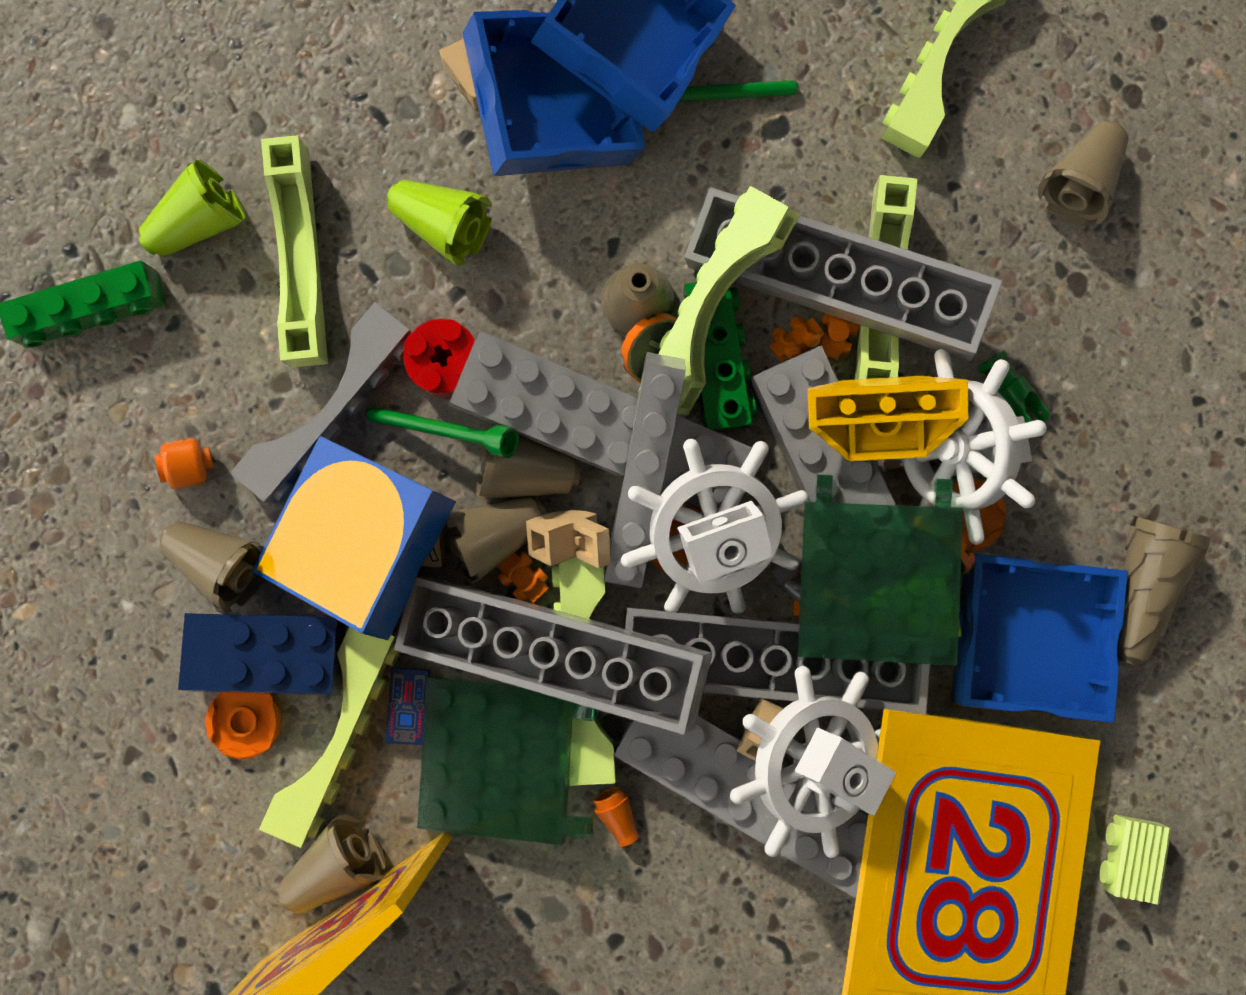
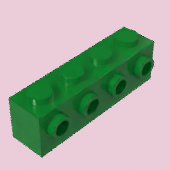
[0,260,167,348]
[683,282,757,433]

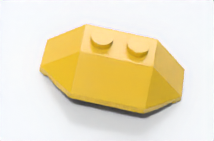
[807,376,968,461]

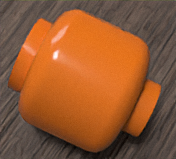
[155,438,214,489]

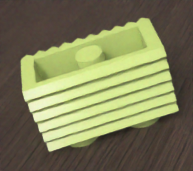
[1100,814,1172,905]

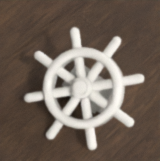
[883,349,1047,545]
[621,439,809,614]
[730,666,896,858]

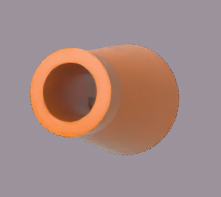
[593,787,639,847]

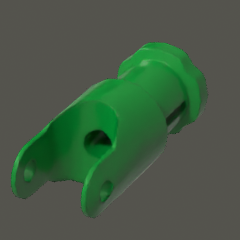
[977,350,1050,423]

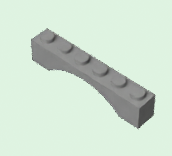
[230,302,412,504]
[604,352,686,588]

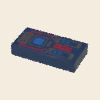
[386,667,430,746]

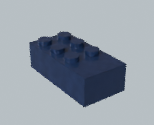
[178,613,346,696]

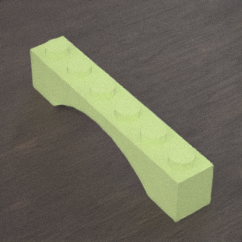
[881,0,1007,159]
[261,135,328,368]
[854,175,918,380]
[638,186,801,415]
[552,558,616,786]
[259,627,400,848]

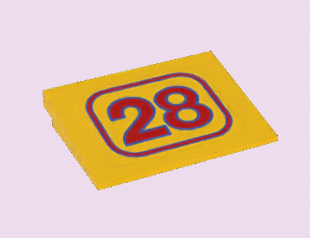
[842,709,1100,995]
[229,830,452,995]

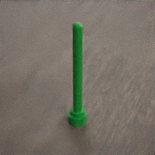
[678,80,799,102]
[366,407,519,458]

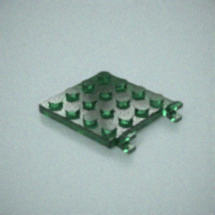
[798,474,963,666]
[417,677,600,845]

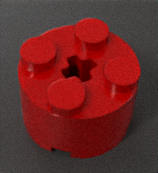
[403,319,475,399]

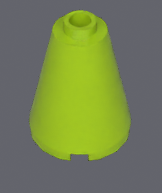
[139,160,246,257]
[387,179,492,266]

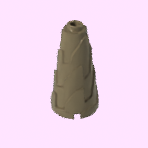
[1117,515,1211,666]

